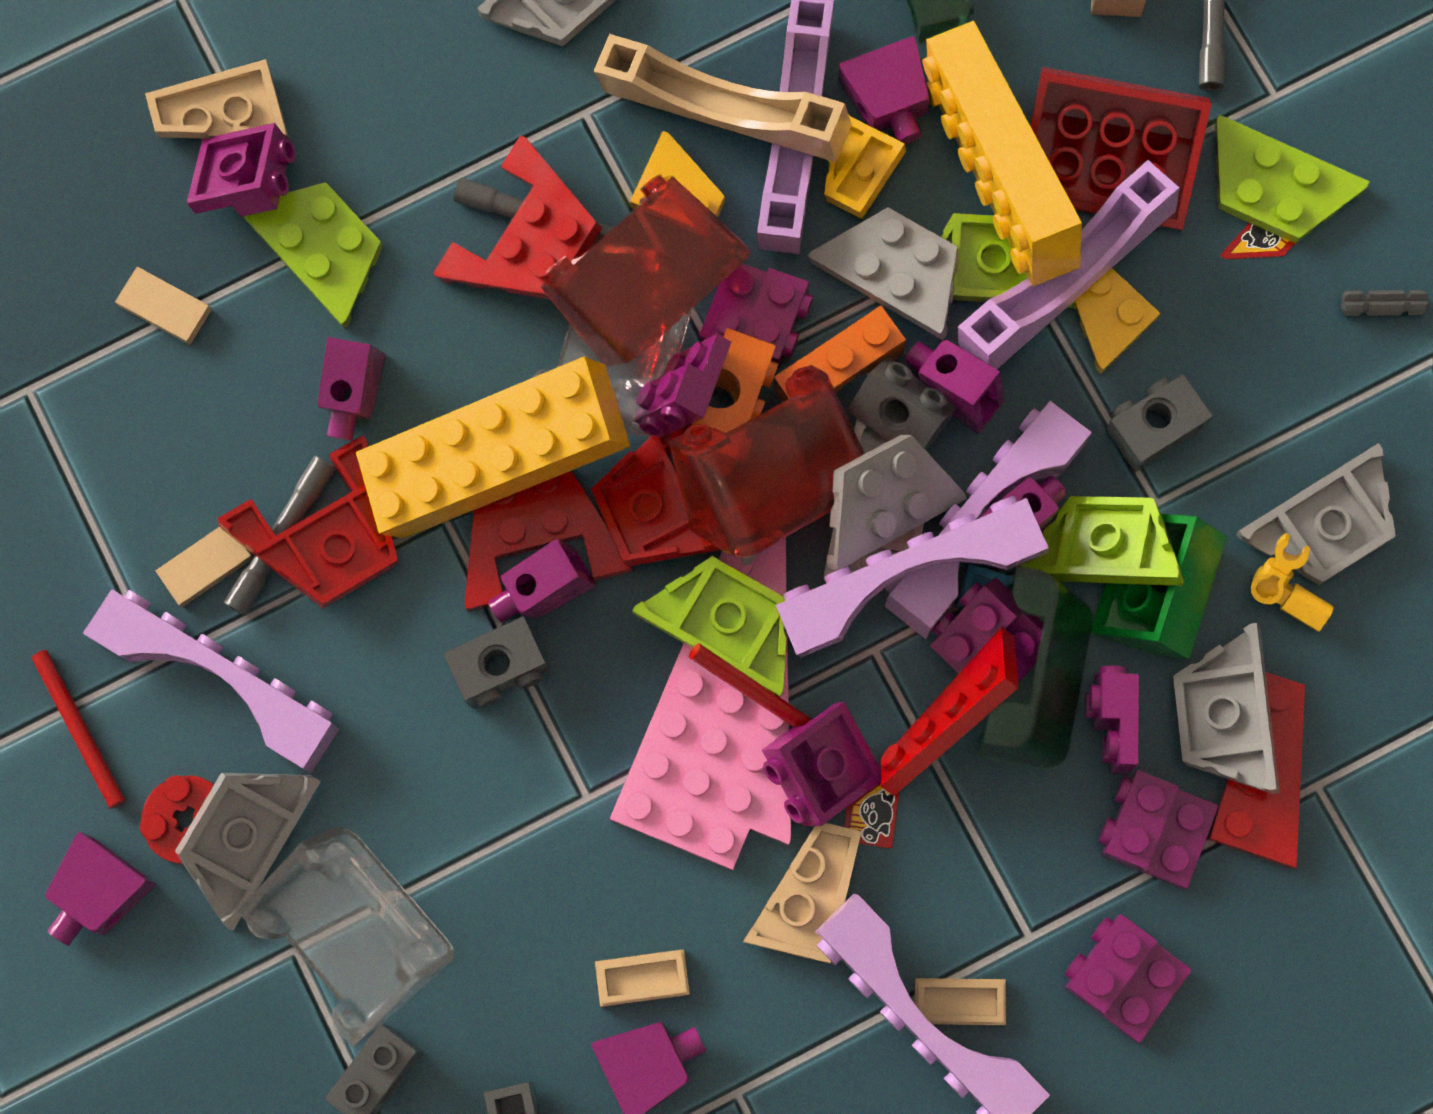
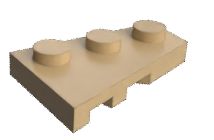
[145,59,289,139]
[743,823,862,964]

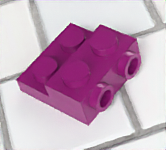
[187,123,296,217]
[699,259,814,369]
[634,334,731,437]
[930,578,1060,684]
[1084,666,1139,775]
[762,702,881,826]
[1098,770,1219,890]
[1064,914,1192,1043]

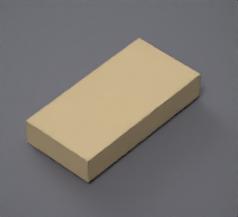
[115,267,212,345]
[155,527,253,608]
[595,949,690,1007]
[914,978,1006,1026]

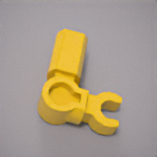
[1251,533,1334,632]

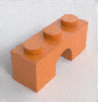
[774,306,906,425]
[680,328,778,475]

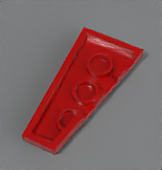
[880,627,1019,796]
[1207,672,1305,869]

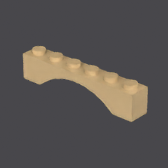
[594,34,852,162]

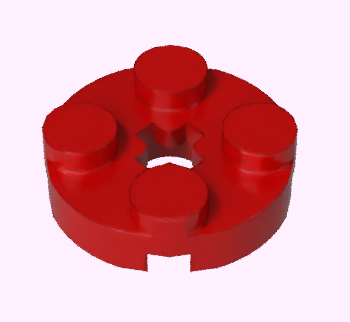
[140,775,214,865]

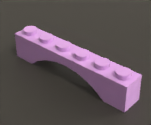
[757,0,834,254]
[958,160,1179,369]
[884,401,1092,639]
[776,496,1049,658]
[83,589,339,773]
[815,894,1050,1114]

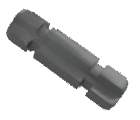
[1341,290,1428,316]

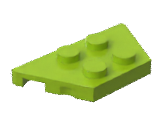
[1214,114,1370,244]
[242,182,383,329]
[941,213,1075,308]
[1015,496,1184,586]
[632,556,787,697]

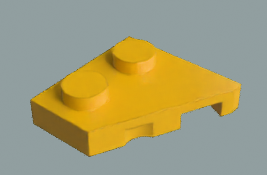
[824,116,906,219]
[630,131,725,238]
[1073,268,1161,374]

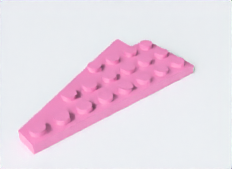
[610,535,791,871]

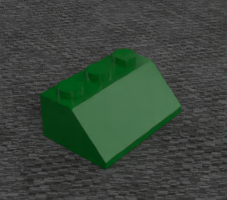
[1090,514,1227,660]

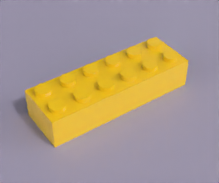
[922,21,1082,287]
[356,356,631,539]

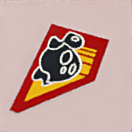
[1219,223,1295,260]
[844,782,900,849]

